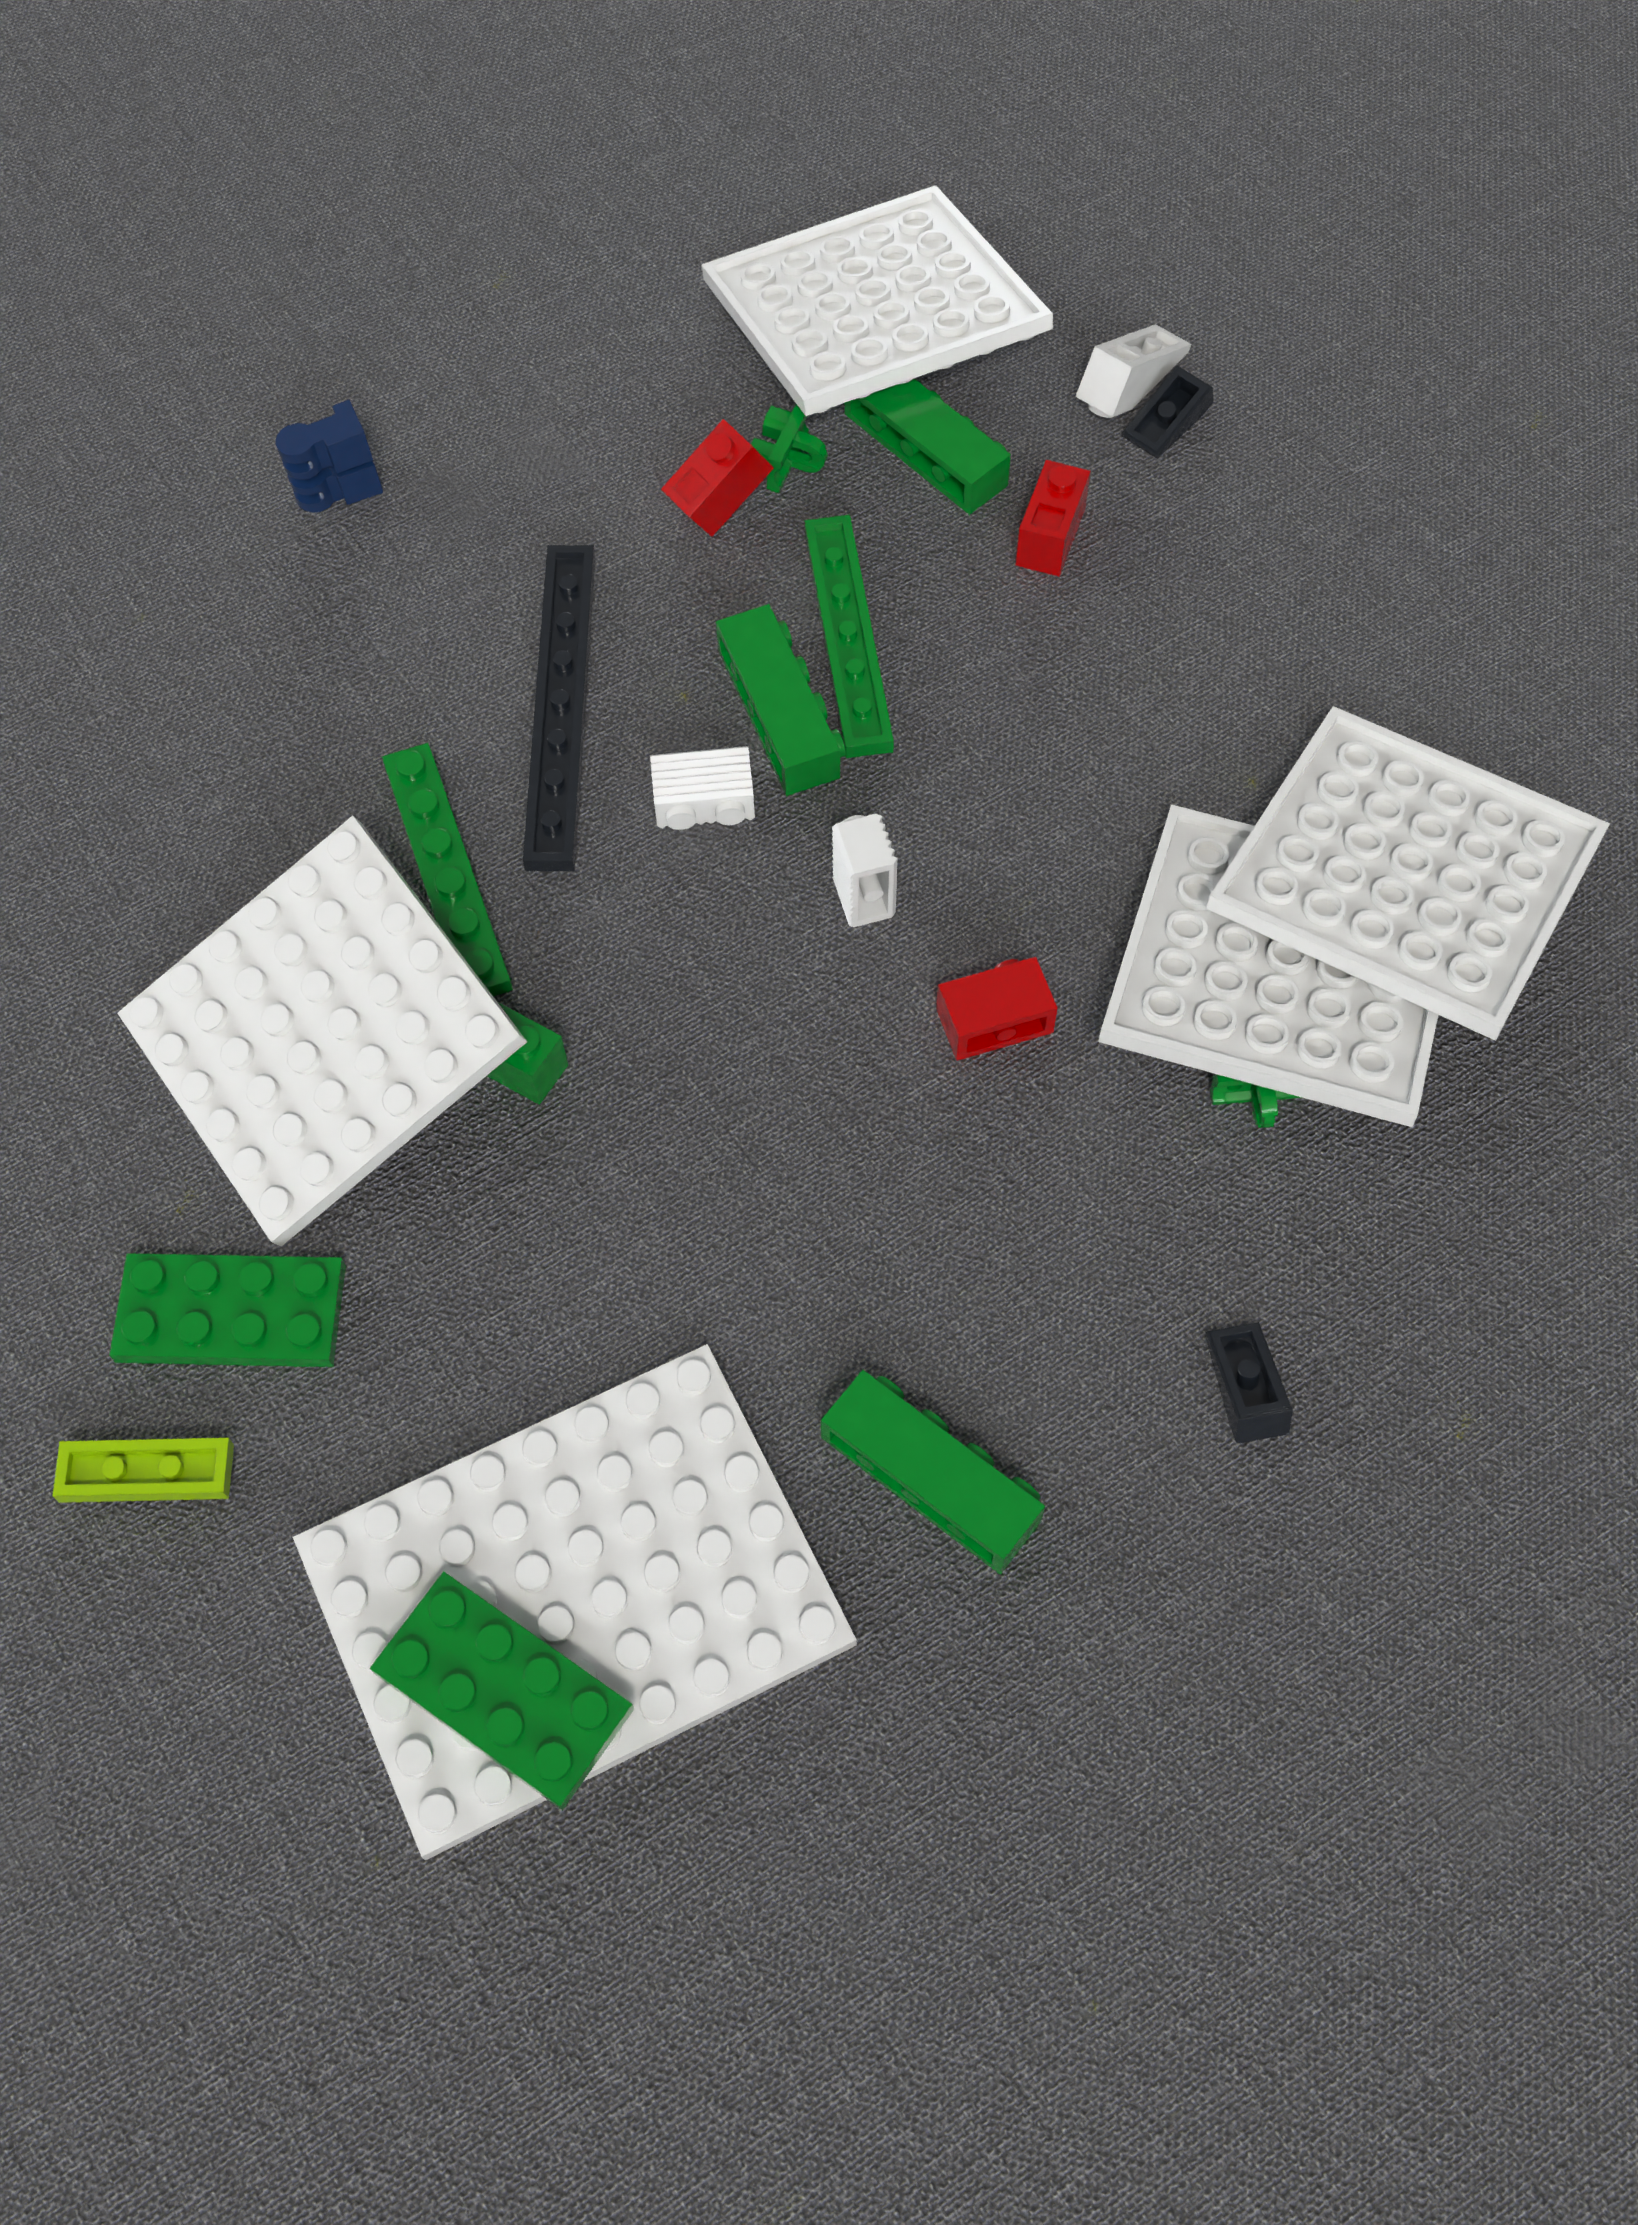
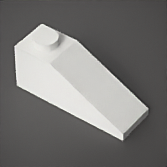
[1075,324,1192,418]

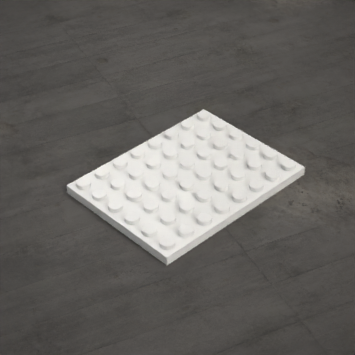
[293,1344,857,1861]

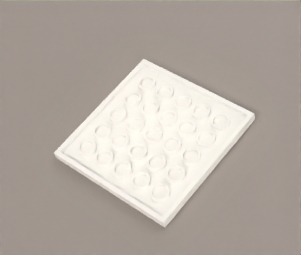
[701,185,1053,416]
[1206,706,1610,1041]
[1098,805,1438,1127]
[118,816,527,1247]

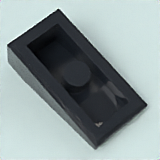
[1121,366,1214,459]
[1205,1322,1293,1443]

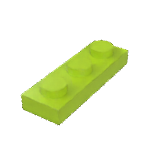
[52,1438,234,1503]

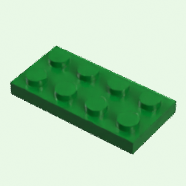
[109,1253,346,1367]
[369,1571,634,1811]

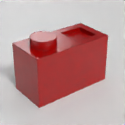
[661,419,774,537]
[1016,459,1091,577]
[936,957,1058,1061]

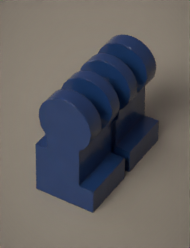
[275,400,383,513]

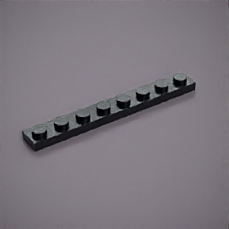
[523,545,596,871]

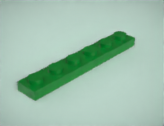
[804,515,894,758]
[381,743,513,996]

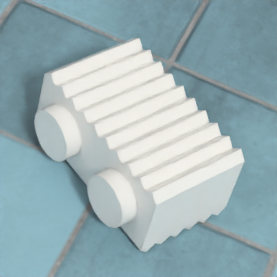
[650,746,755,830]
[832,814,898,927]

